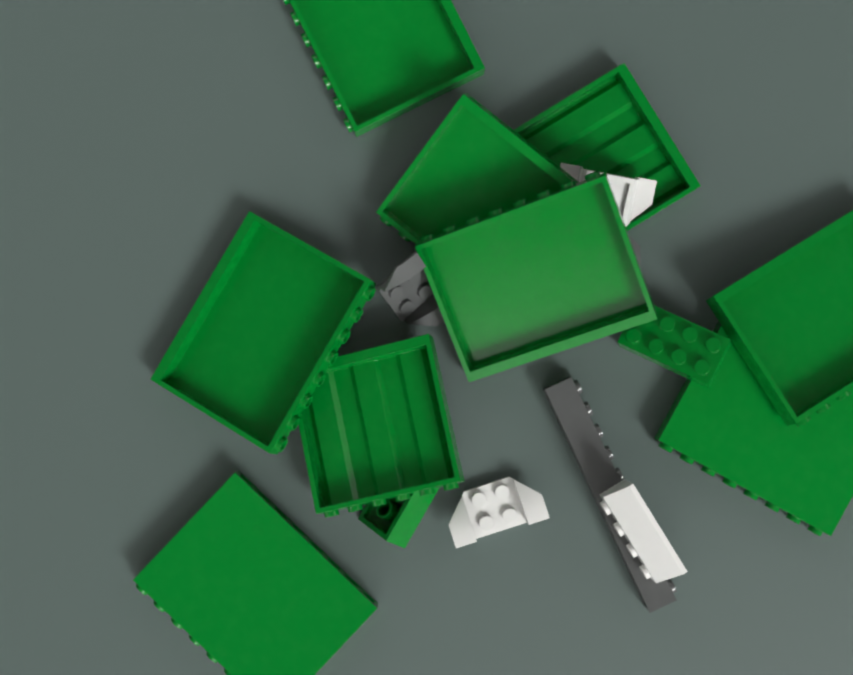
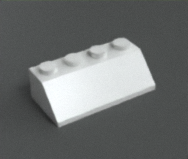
[599,479,688,583]

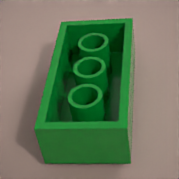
[617,306,731,388]

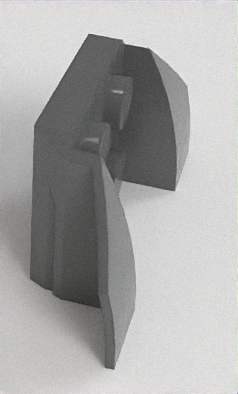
[375,251,444,326]

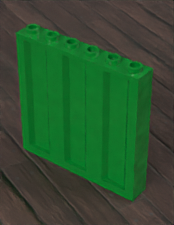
[514,63,701,231]
[299,334,465,518]

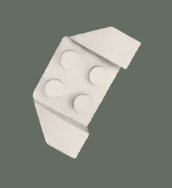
[560,163,657,226]
[449,476,550,548]

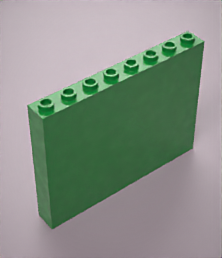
[283,0,485,137]
[376,93,623,245]
[415,171,657,382]
[706,210,853,427]
[150,211,376,455]
[654,321,853,537]
[133,471,378,675]

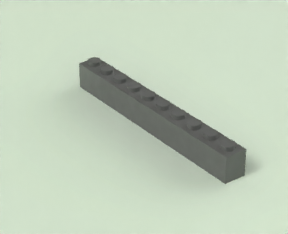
[543,377,677,613]

